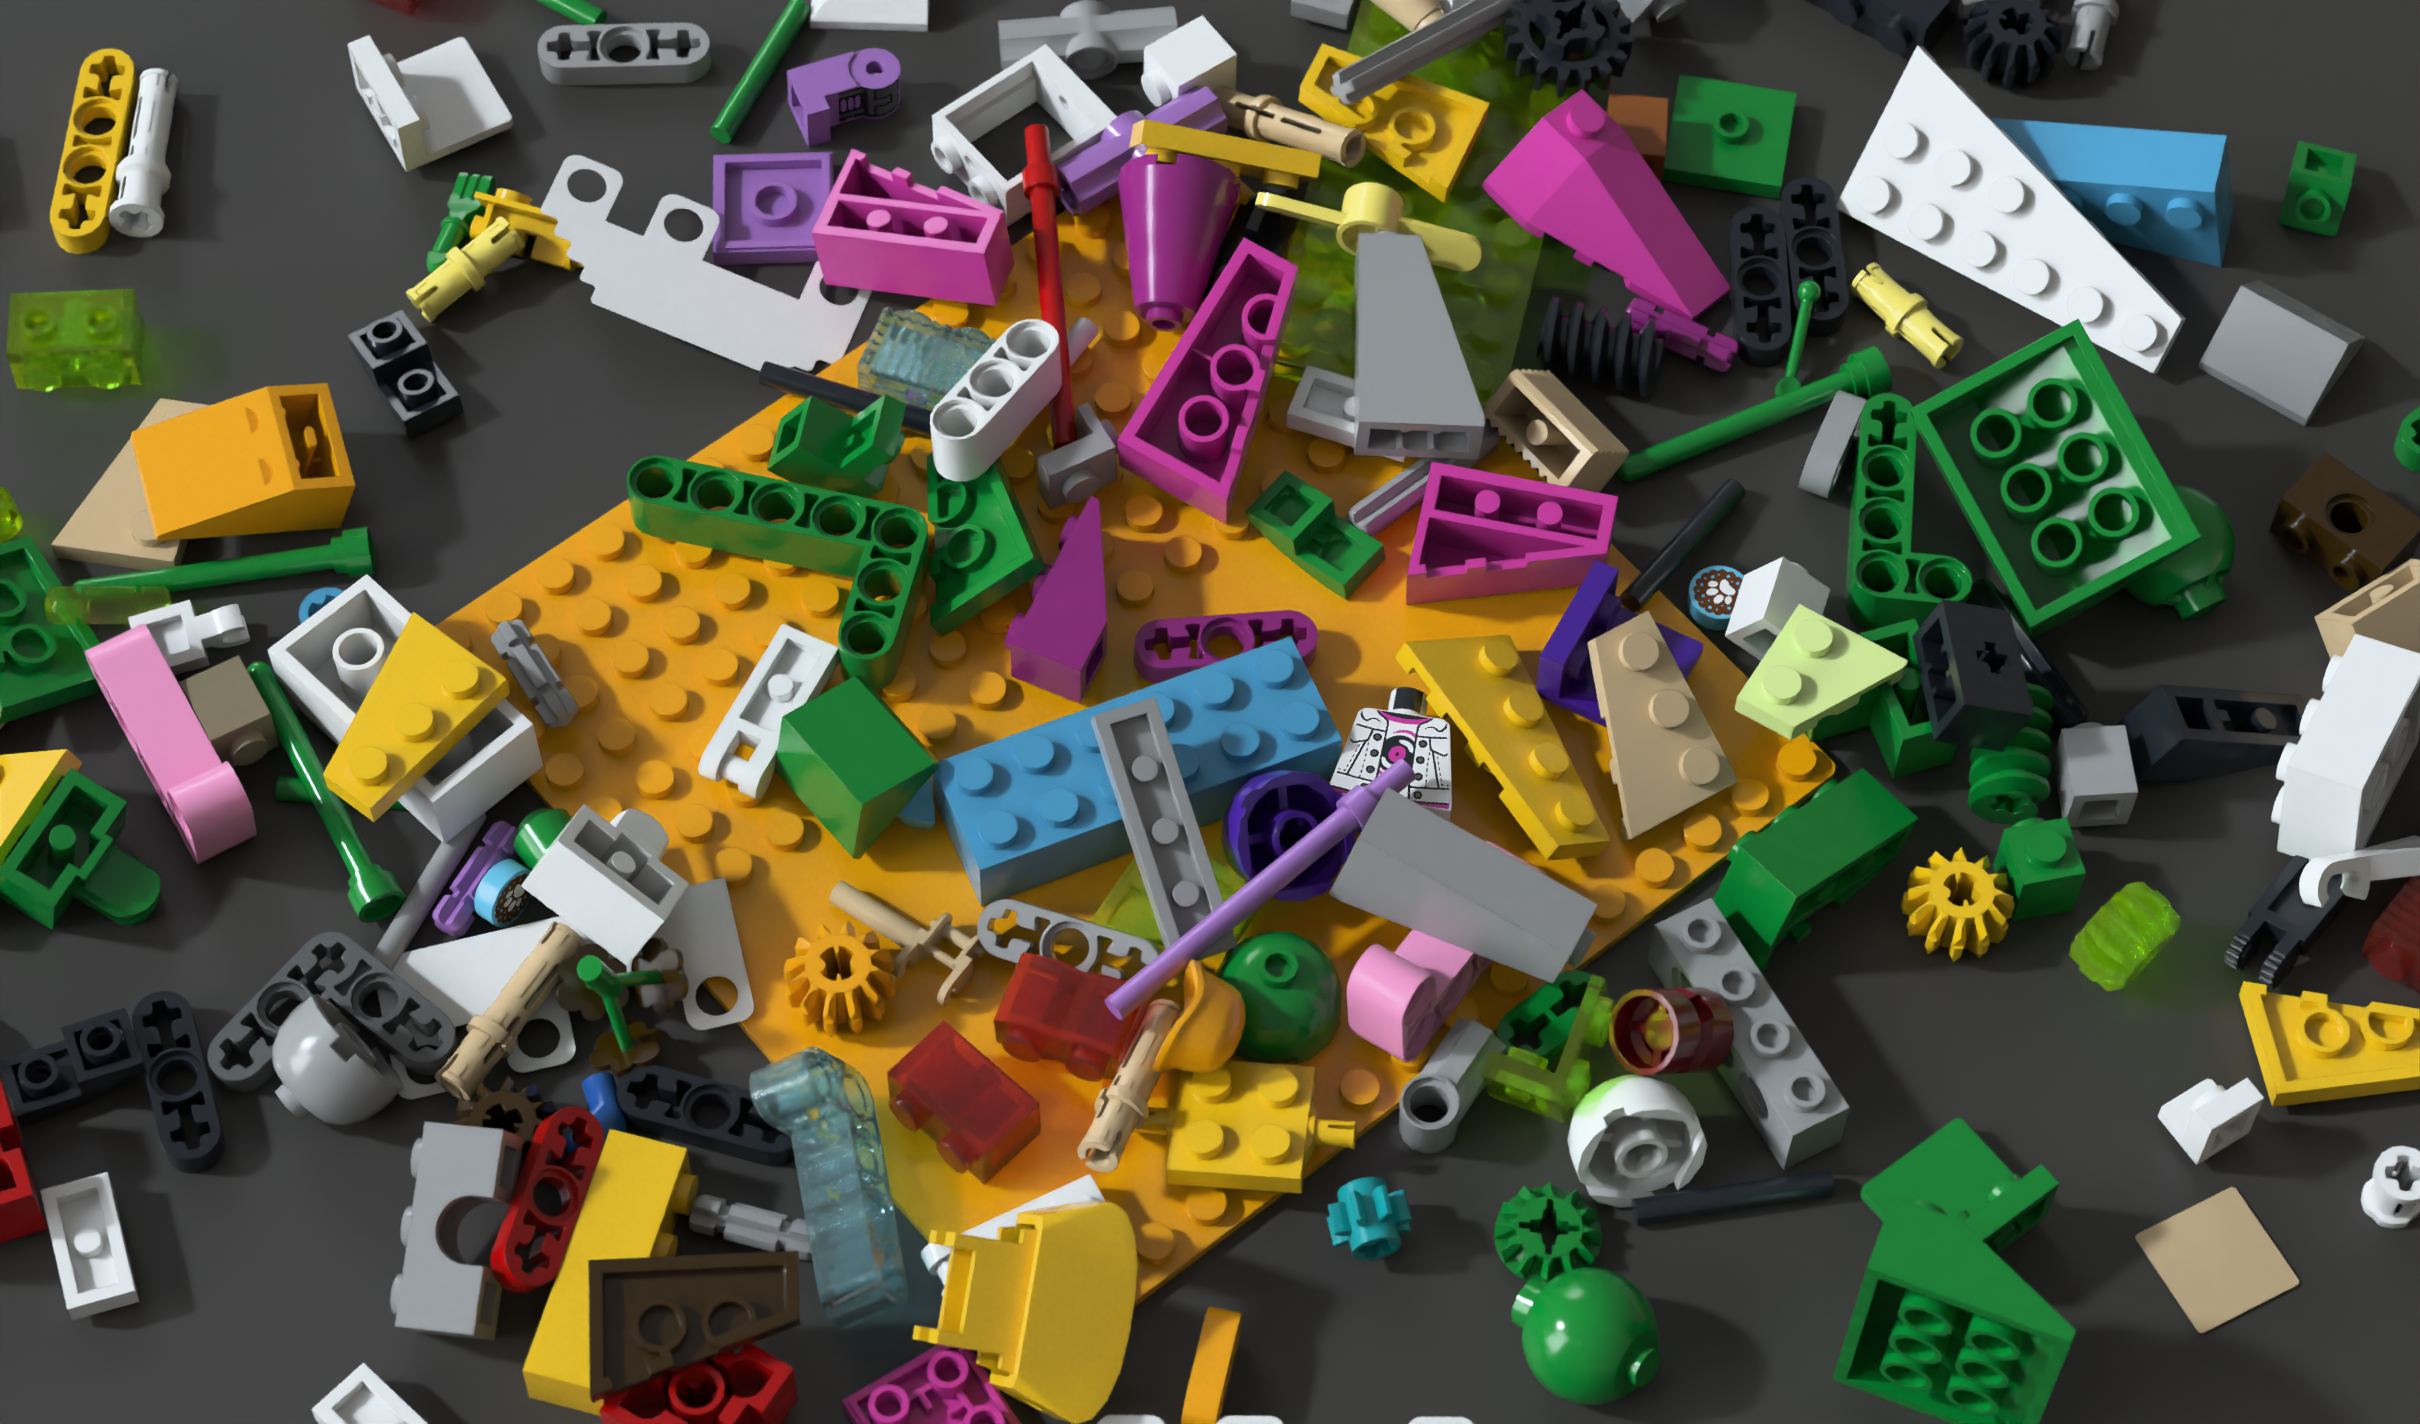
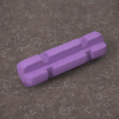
[432,821,519,938]

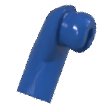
[563,1072,627,1160]

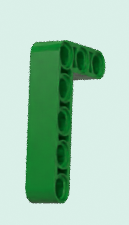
[626,456,929,691]

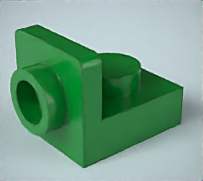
[2278,140,2357,236]

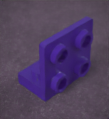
[1536,560,1703,727]

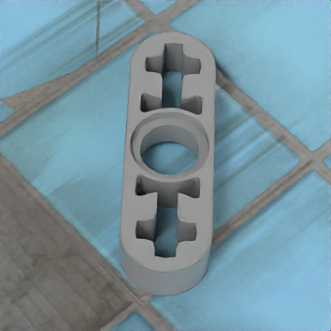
[537,22,712,86]
[977,899,1162,992]

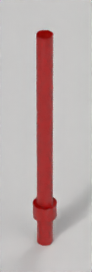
[1022,124,1077,450]

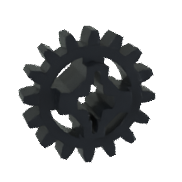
[1502,0,1634,98]

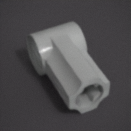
[1399,1017,1507,1153]

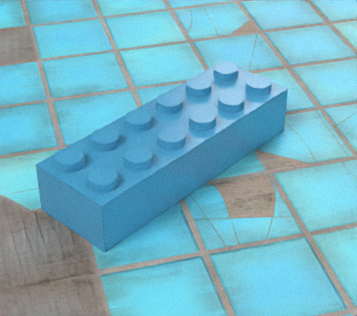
[932,636,1342,907]

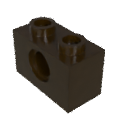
[2269,452,2420,592]

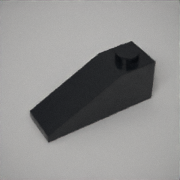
[2115,684,2306,783]

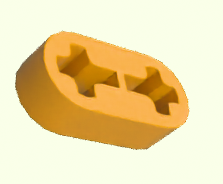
[1181,1306,1243,1424]

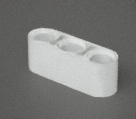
[930,319,1062,481]

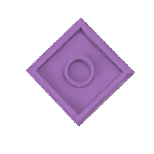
[713,152,834,265]

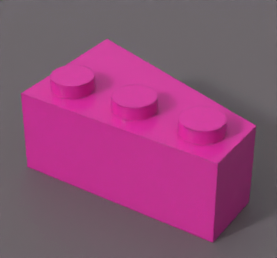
[1406,462,1618,605]

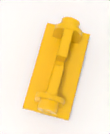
[470,188,584,271]

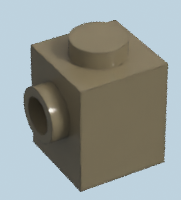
[179,655,280,767]

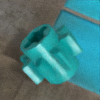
[1327,1177,1412,1261]

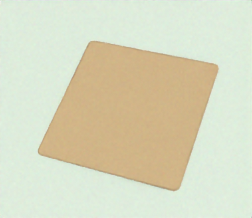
[2135,1187,2299,1334]

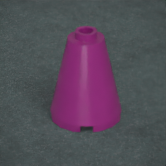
[1118,154,1239,332]

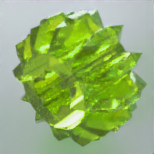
[2069,882,2181,992]

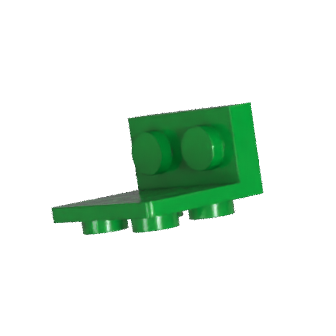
[1860,1118,2060,1254]

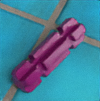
[1625,297,1740,373]

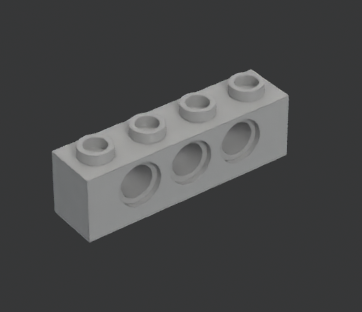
[1648,898,1850,1170]

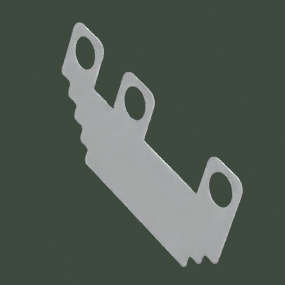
[540,155,872,372]

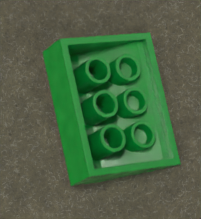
[1910,319,2201,638]
[1832,1196,2076,1424]

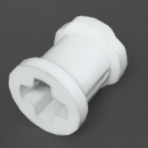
[2361,1146,2420,1229]

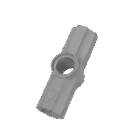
[998,0,1178,80]

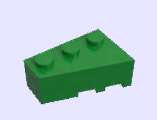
[1713,768,1919,974]

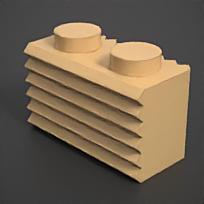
[1483,368,1629,493]

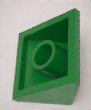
[774,676,941,859]

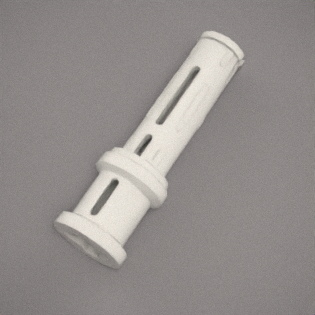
[109,68,179,238]

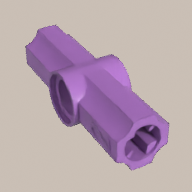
[1057,86,1227,215]

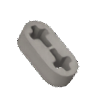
[1798,390,1868,499]

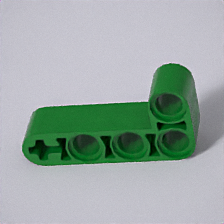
[1845,393,1973,630]

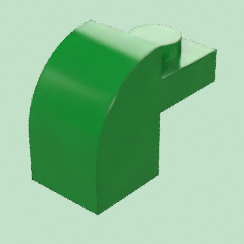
[767,394,907,497]

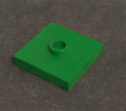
[1662,74,1797,199]

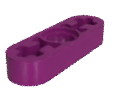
[1133,610,1318,684]

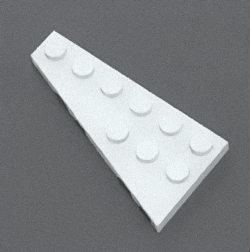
[1837,45,2186,374]

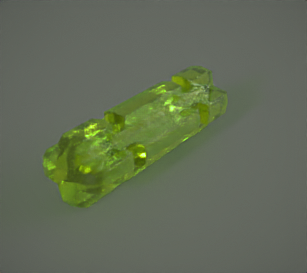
[45,586,172,625]

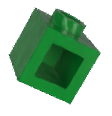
[1993,817,2086,922]

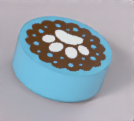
[1687,566,1744,630]
[474,859,533,928]

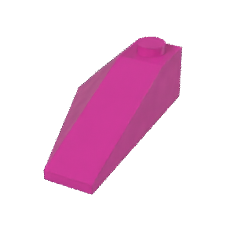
[1481,89,1732,321]

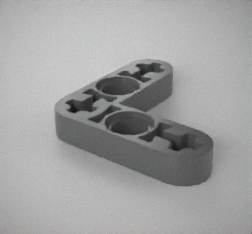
[207,931,460,1094]

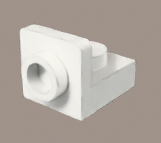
[2158,1078,2264,1165]

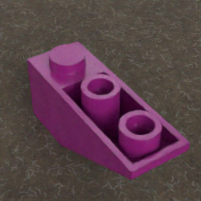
[1005,496,1107,704]

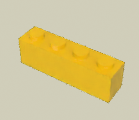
[522,1129,698,1416]

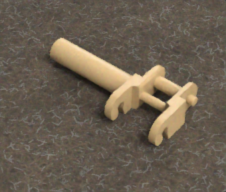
[829,880,986,1006]

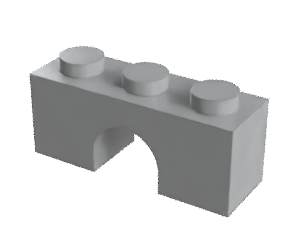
[390,1122,524,1341]

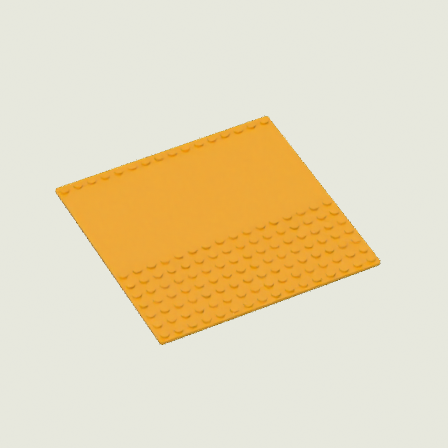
[434,178,1835,1307]

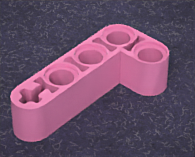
[84,623,257,864]
[1347,841,1547,1063]

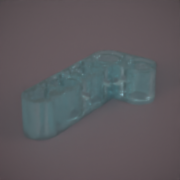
[749,1046,908,1329]

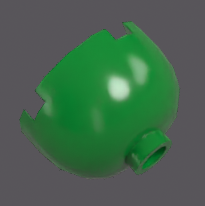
[1215,931,1342,1064]

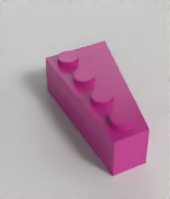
[1118,238,1298,524]

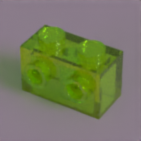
[6,289,145,391]

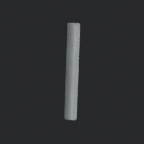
[372,813,487,971]

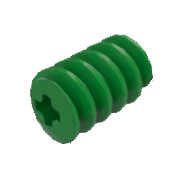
[1968,683,2053,824]

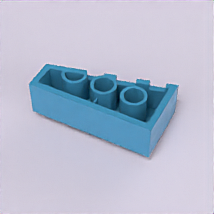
[1990,118,2234,268]

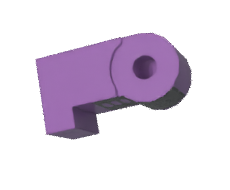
[787,48,901,148]

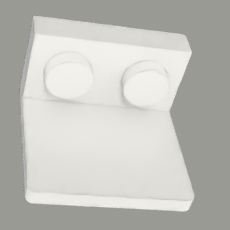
[348,35,513,172]

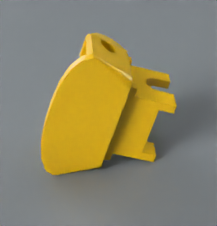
[912,1201,1138,1424]

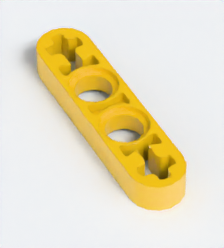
[50,48,139,254]

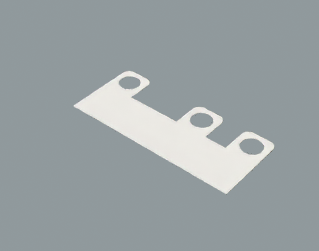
[377,877,754,1099]

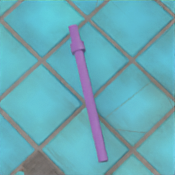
[1105,759,1416,1020]

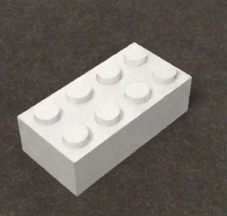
[268,574,543,844]

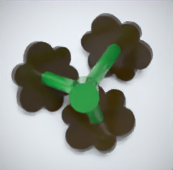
[556,937,689,1076]

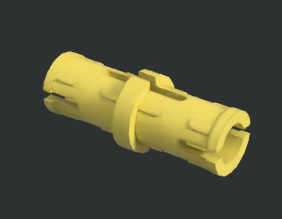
[406,216,525,323]
[1849,262,1964,369]

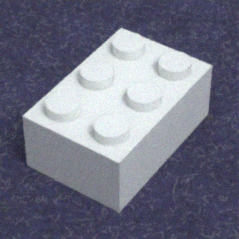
[2271,634,2420,862]

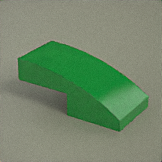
[1245,470,1386,600]

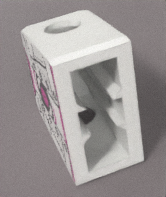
[1330,687,1452,821]

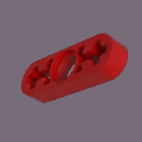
[490,1106,604,1293]

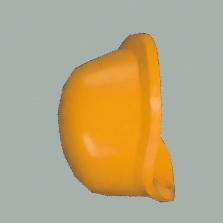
[1153,959,1245,1073]

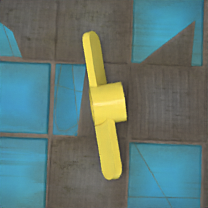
[1255,182,1482,272]

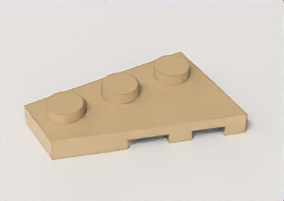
[51,398,210,571]
[1587,610,1739,842]

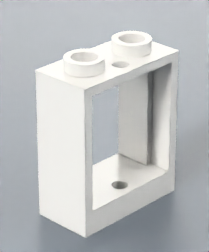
[931,44,1117,227]

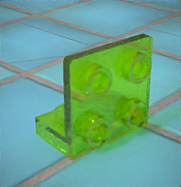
[1482,974,1614,1123]

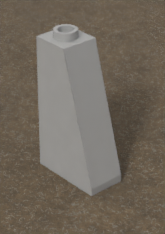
[1354,231,1485,459]
[1329,787,1598,983]

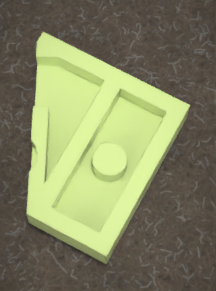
[1734,604,1908,740]

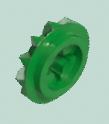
[1494,1181,1603,1282]

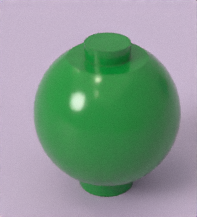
[2124,484,2236,622]
[1511,1267,1660,1405]

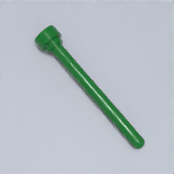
[1616,346,1892,482]
[70,526,376,605]
[247,661,407,923]

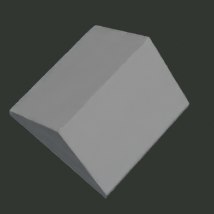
[2198,280,2365,426]

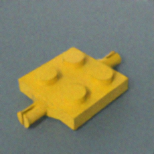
[1133,1061,1357,1194]

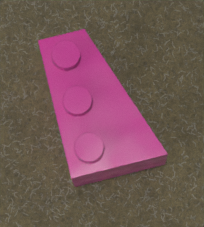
[812,149,1015,306]

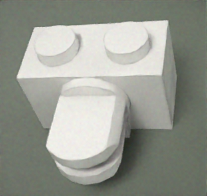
[521,804,690,966]

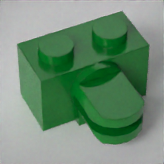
[0,768,160,930]

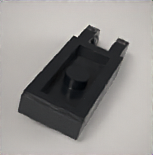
[2223,855,2353,990]

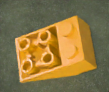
[130,383,356,541]

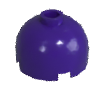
[1221,770,1356,901]

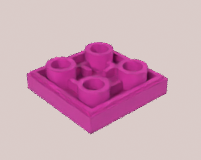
[842,1344,1021,1424]

